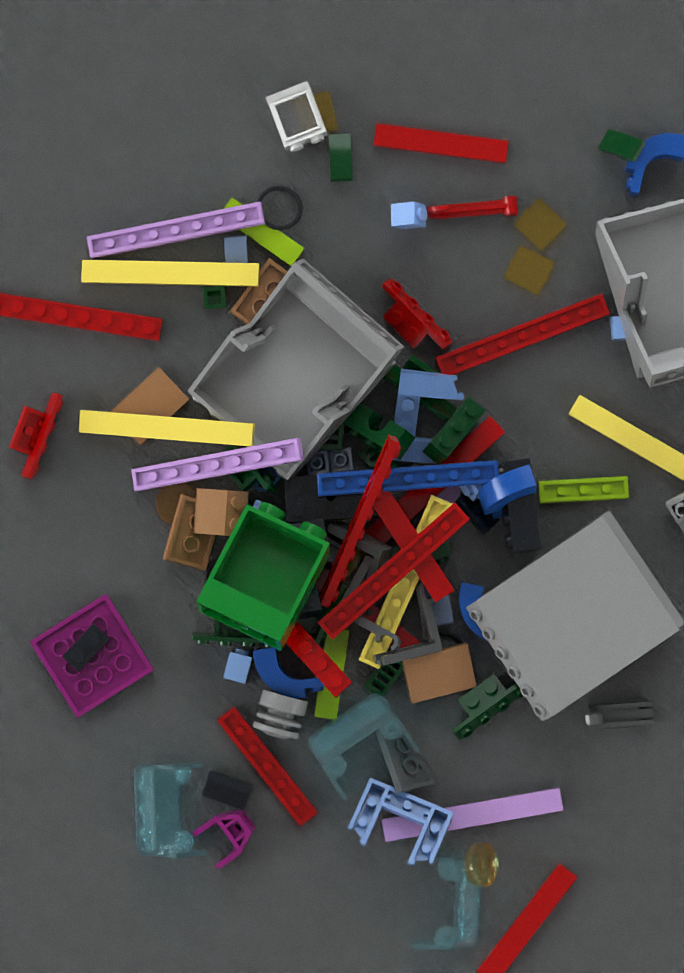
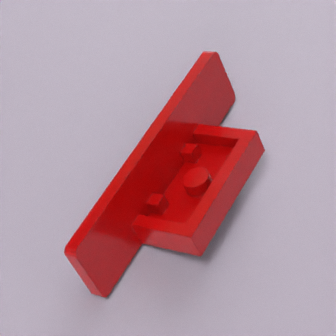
[381,278,453,349]
[9,393,63,479]

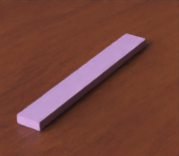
[87,201,265,259]
[131,438,304,491]
[382,788,563,842]

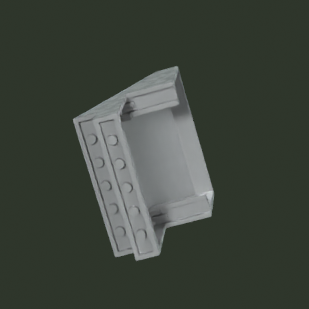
[595,199,684,388]
[188,259,404,480]
[466,511,684,721]

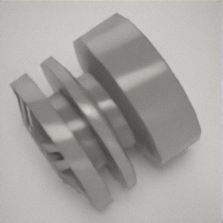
[253,689,308,739]

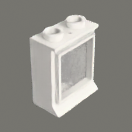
[266,81,328,152]

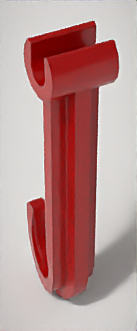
[426,196,518,219]

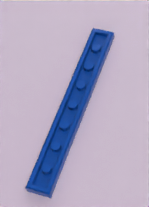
[317,460,499,497]

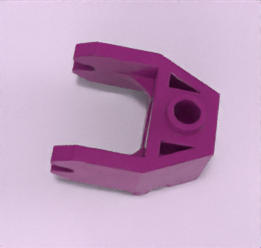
[192,809,256,870]

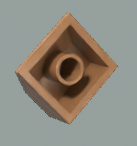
[193,488,248,536]

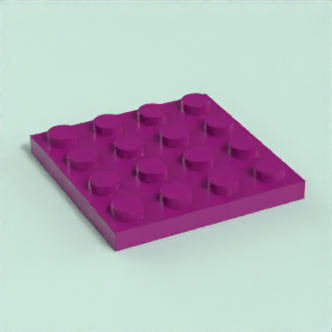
[30,593,154,718]

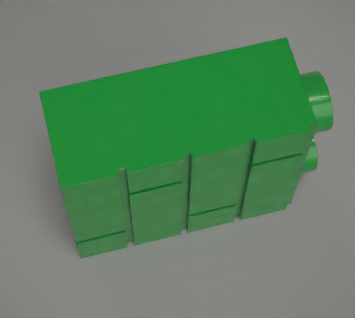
[196,502,330,651]

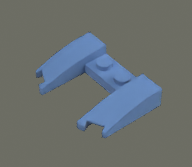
[393,369,464,463]
[348,777,454,866]

